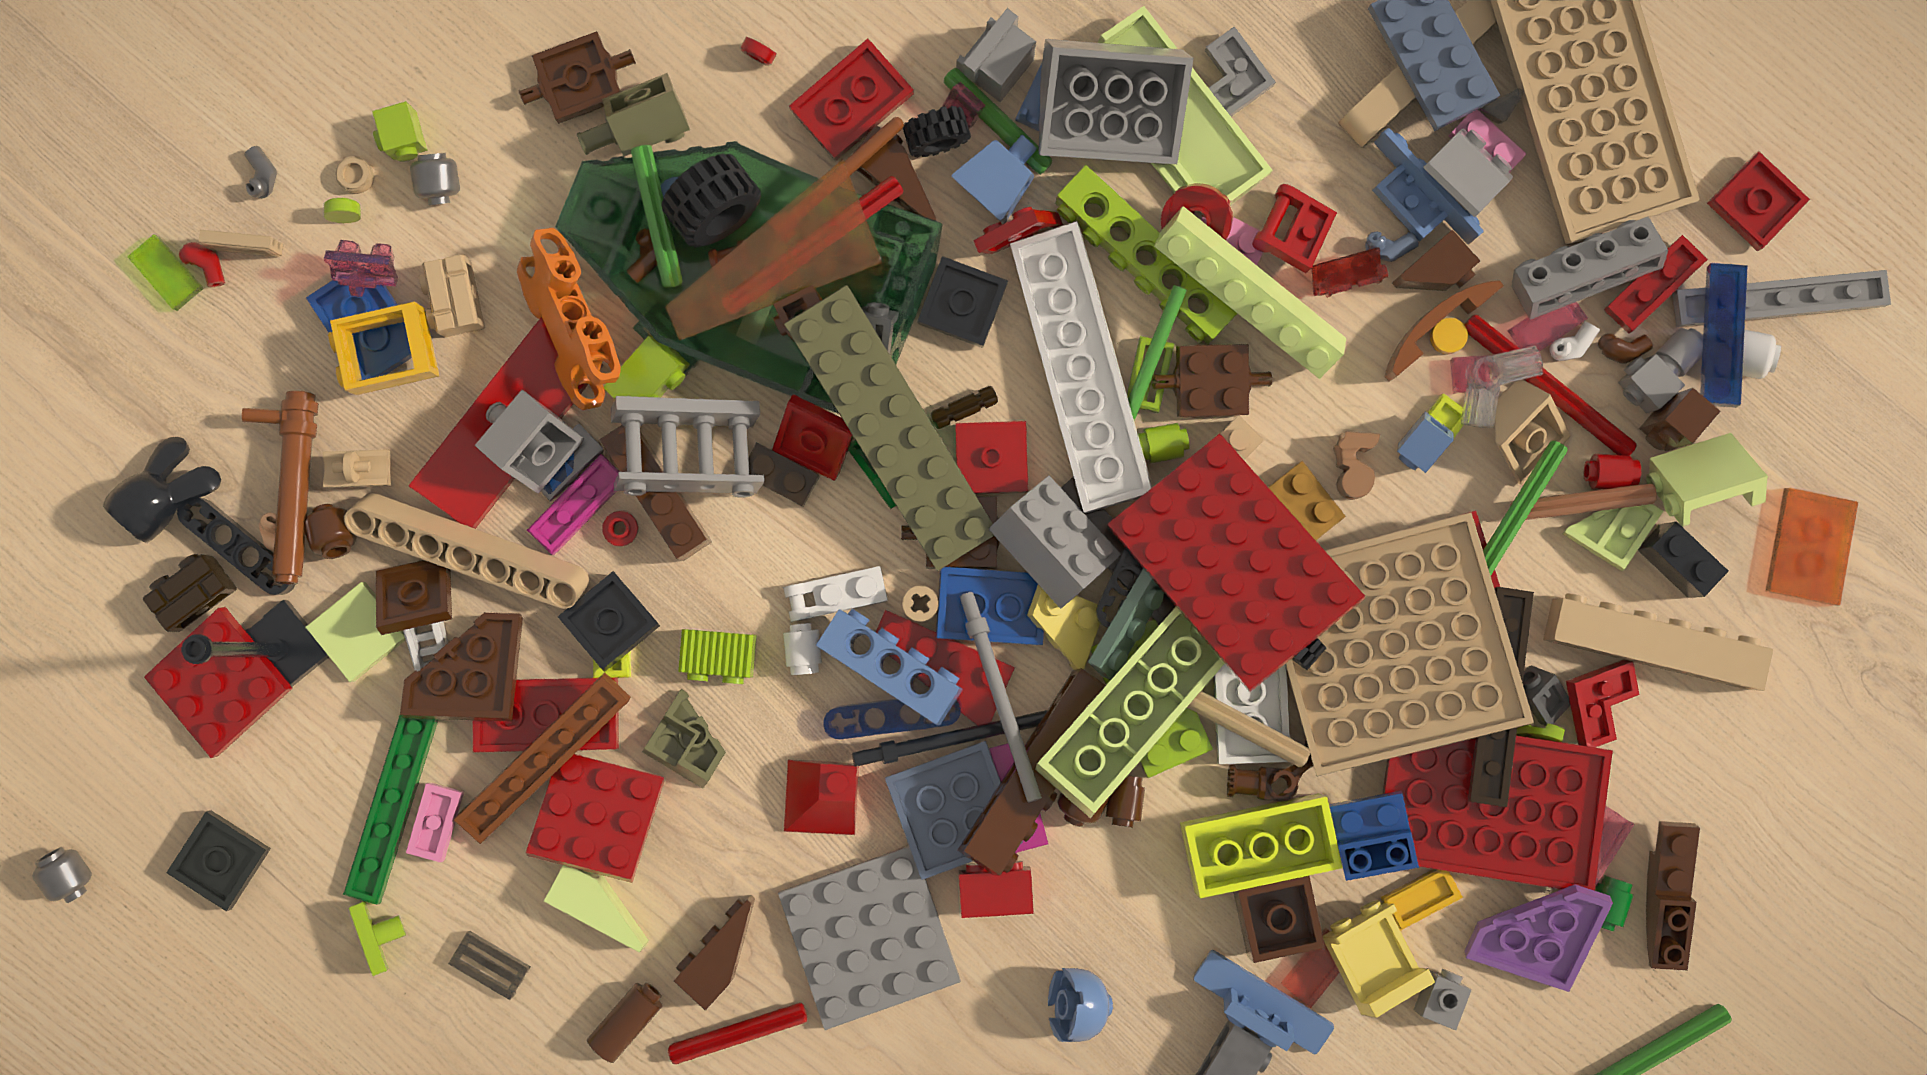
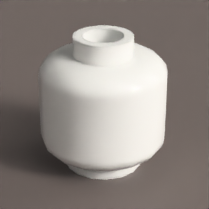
[1723,330,1781,379]

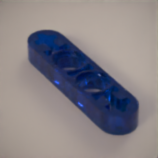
[823,698,962,739]

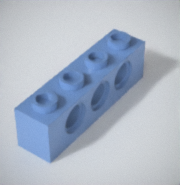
[816,609,963,725]

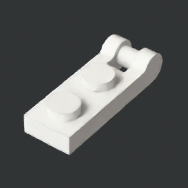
[783,566,888,622]

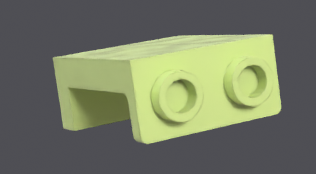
[1646,433,1768,527]

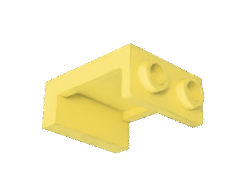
[1323,900,1435,1018]

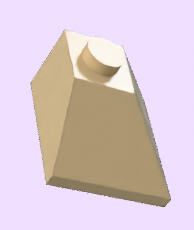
[1495,378,1571,486]

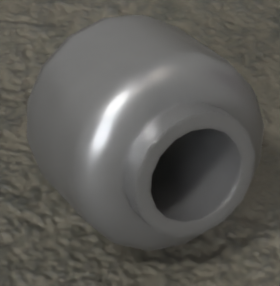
[410,153,460,205]
[32,847,92,903]

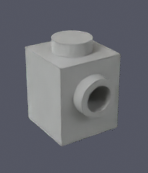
[1618,354,1685,414]
[1413,968,1472,1030]

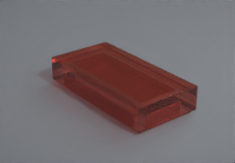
[1281,928,1340,1008]

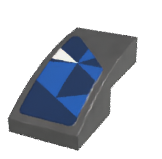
[540,424,603,502]

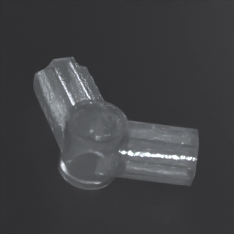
[1461,345,1543,428]

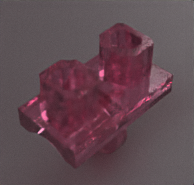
[324,240,398,297]

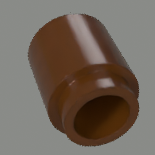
[1105,776,1145,828]

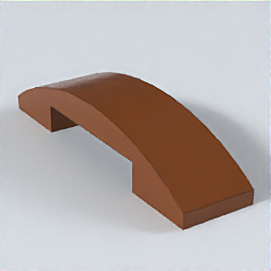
[1384,280,1504,381]

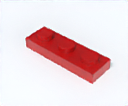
[1604,235,1708,334]

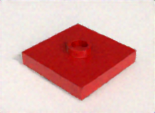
[1707,151,1810,251]
[772,394,853,481]
[955,421,1028,494]

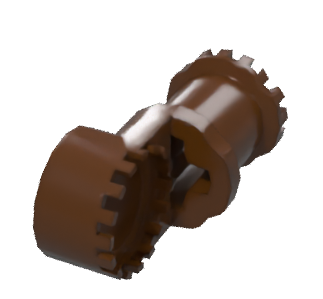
[1227,765,1299,801]

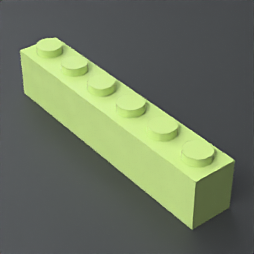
[1154,206,1346,379]

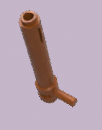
[242,391,319,584]

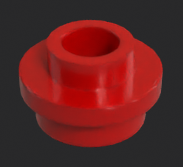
[602,511,638,546]

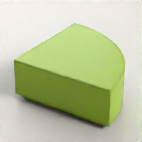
[1516,723,1565,742]

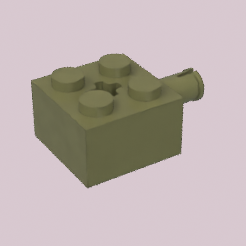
[577,73,690,157]

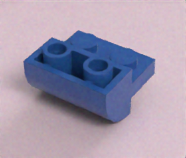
[1329,791,1419,881]

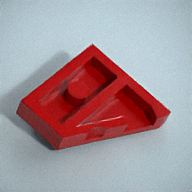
[973,207,1063,254]

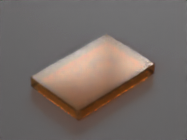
[1765,488,1858,606]

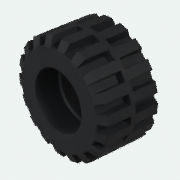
[661,153,761,248]

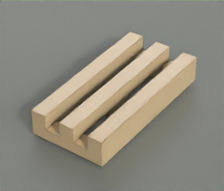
[198,229,283,257]

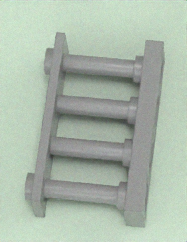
[611,396,764,498]

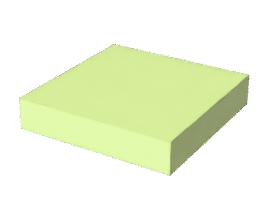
[306,582,406,682]

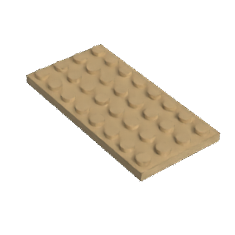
[1490,0,1700,245]

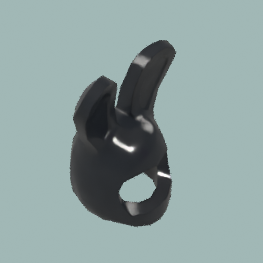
[103,437,221,543]

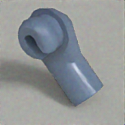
[1365,231,1419,262]

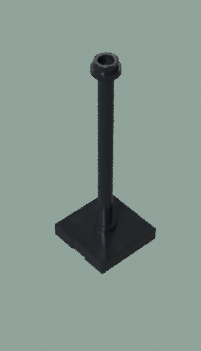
[181,600,329,687]

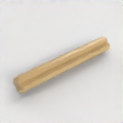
[1187,691,1310,767]

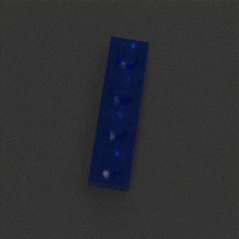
[1700,263,1748,408]

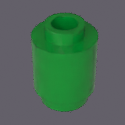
[1595,875,1633,932]

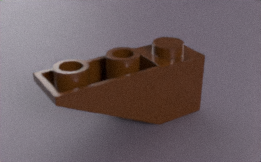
[674,895,755,1011]

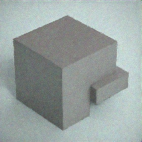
[956,8,1036,102]

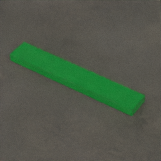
[343,715,439,905]

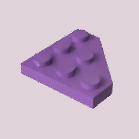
[1464,884,1613,992]

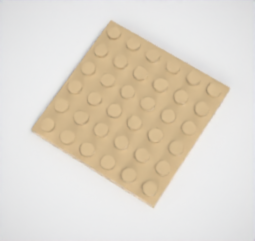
[1286,512,1534,776]

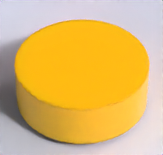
[1430,318,1468,354]

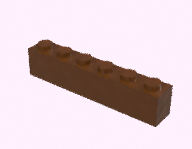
[957,668,1106,876]

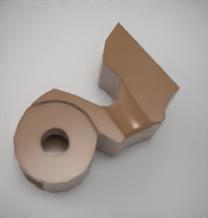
[1333,431,1381,500]

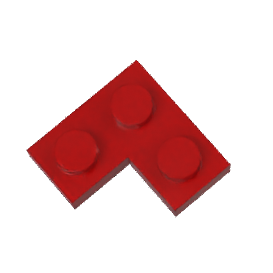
[1566,659,1640,748]

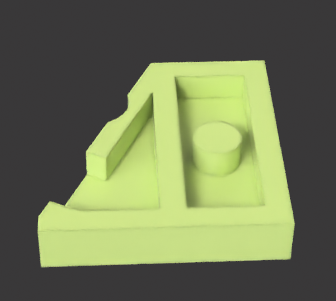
[1563,504,1664,571]

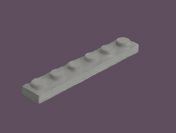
[1672,270,1891,327]

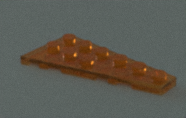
[666,159,882,340]

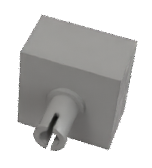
[475,390,584,494]

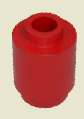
[1583,454,1641,490]

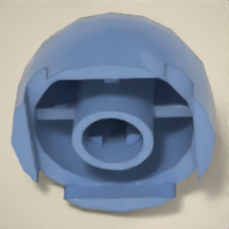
[1048,968,1113,1042]

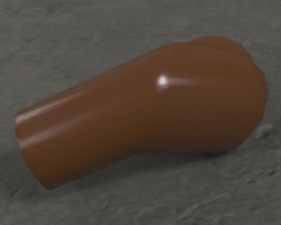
[626,228,657,283]
[1598,333,1653,364]

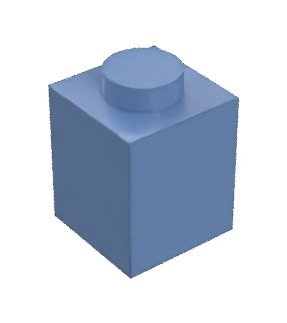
[1397,411,1454,473]

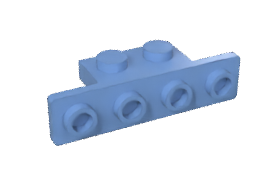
[1372,128,1484,244]
[1194,950,1334,1054]

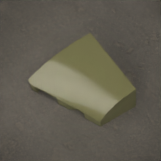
[642,689,726,788]

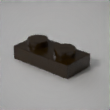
[748,442,820,507]

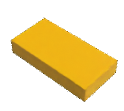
[1381,869,1463,931]

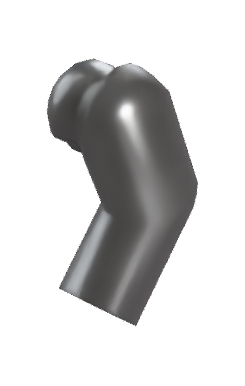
[244,146,277,199]

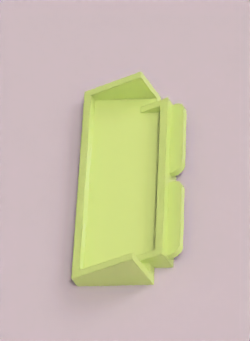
[1097,6,1273,206]

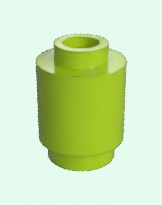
[1137,423,1190,463]

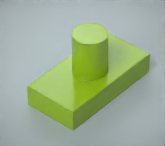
[349,901,406,976]

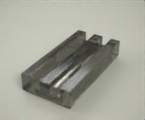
[448,931,531,1000]

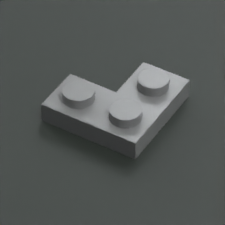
[1205,26,1276,117]

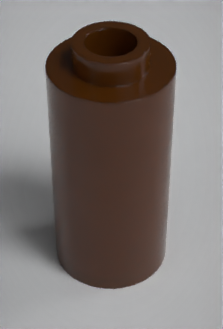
[587,982,662,1063]

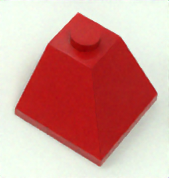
[784,759,859,835]

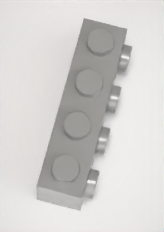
[1512,216,1668,320]

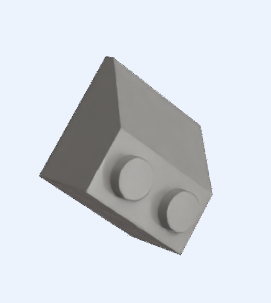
[1423,128,1513,217]

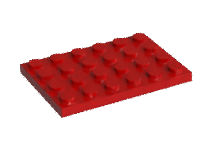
[1108,433,1365,692]
[1383,736,1613,891]

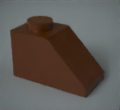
[1392,230,1480,291]

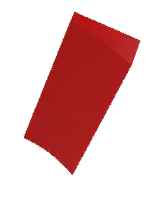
[408,317,604,529]

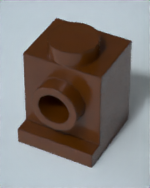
[773,285,822,342]

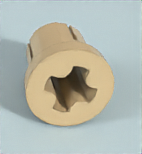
[902,586,938,622]

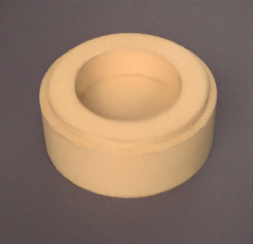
[335,156,374,194]

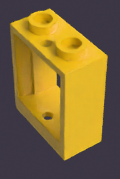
[328,302,440,395]

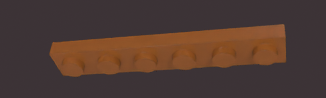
[454,672,631,844]

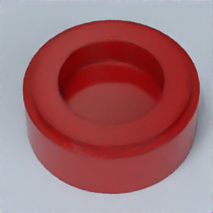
[740,37,777,66]

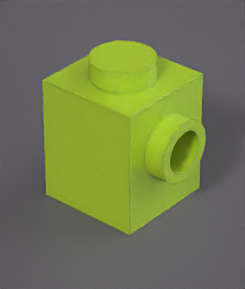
[372,101,428,162]

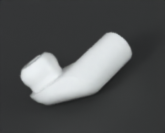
[1550,321,1600,361]

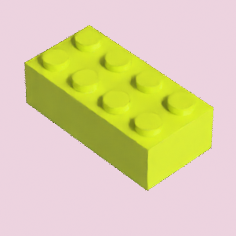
[1180,793,1343,898]

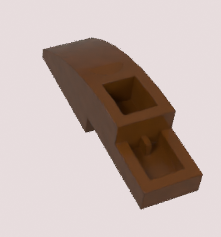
[1646,821,1700,971]

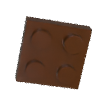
[376,560,452,635]

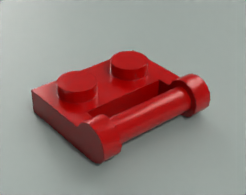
[1252,184,1337,274]

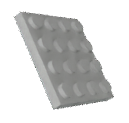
[778,846,961,1030]

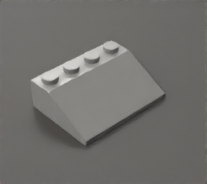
[1039,39,1194,165]

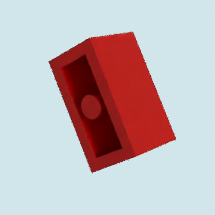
[959,860,1034,918]

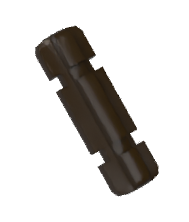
[931,386,998,429]

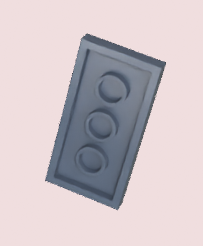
[1368,0,1500,131]

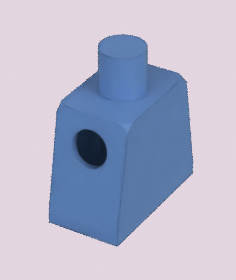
[951,135,1037,224]

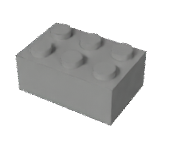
[989,475,1121,609]

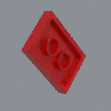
[789,38,914,162]

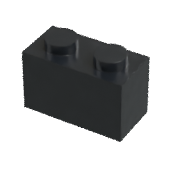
[1638,521,1729,598]

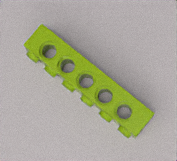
[1055,165,1238,345]

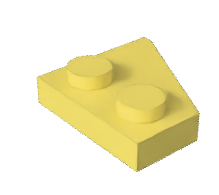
[1027,584,1105,670]

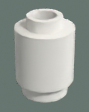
[783,623,822,675]

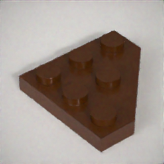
[400,612,523,721]

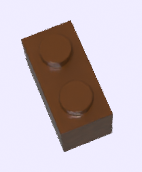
[1639,388,1721,451]

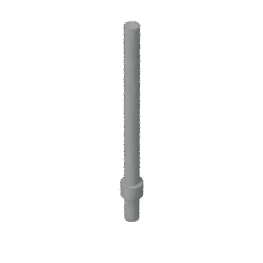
[960,592,1042,803]

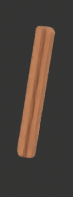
[1510,484,1657,520]

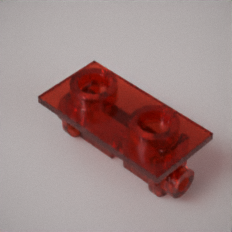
[1311,247,1388,298]

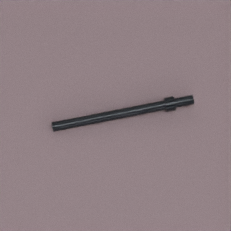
[852,710,1047,767]

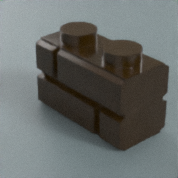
[143,554,237,632]

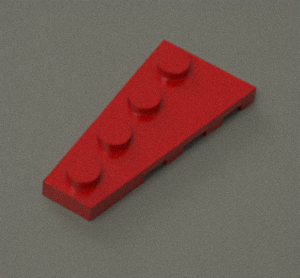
[876,610,1015,725]

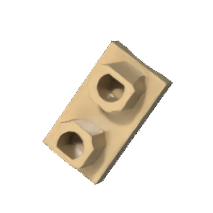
[323,449,391,488]

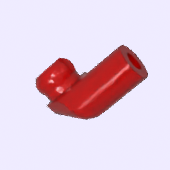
[179,242,225,287]

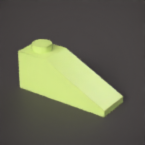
[544,865,649,953]

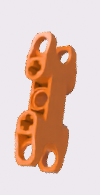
[517,228,621,410]

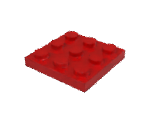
[144,607,293,758]
[526,754,665,883]

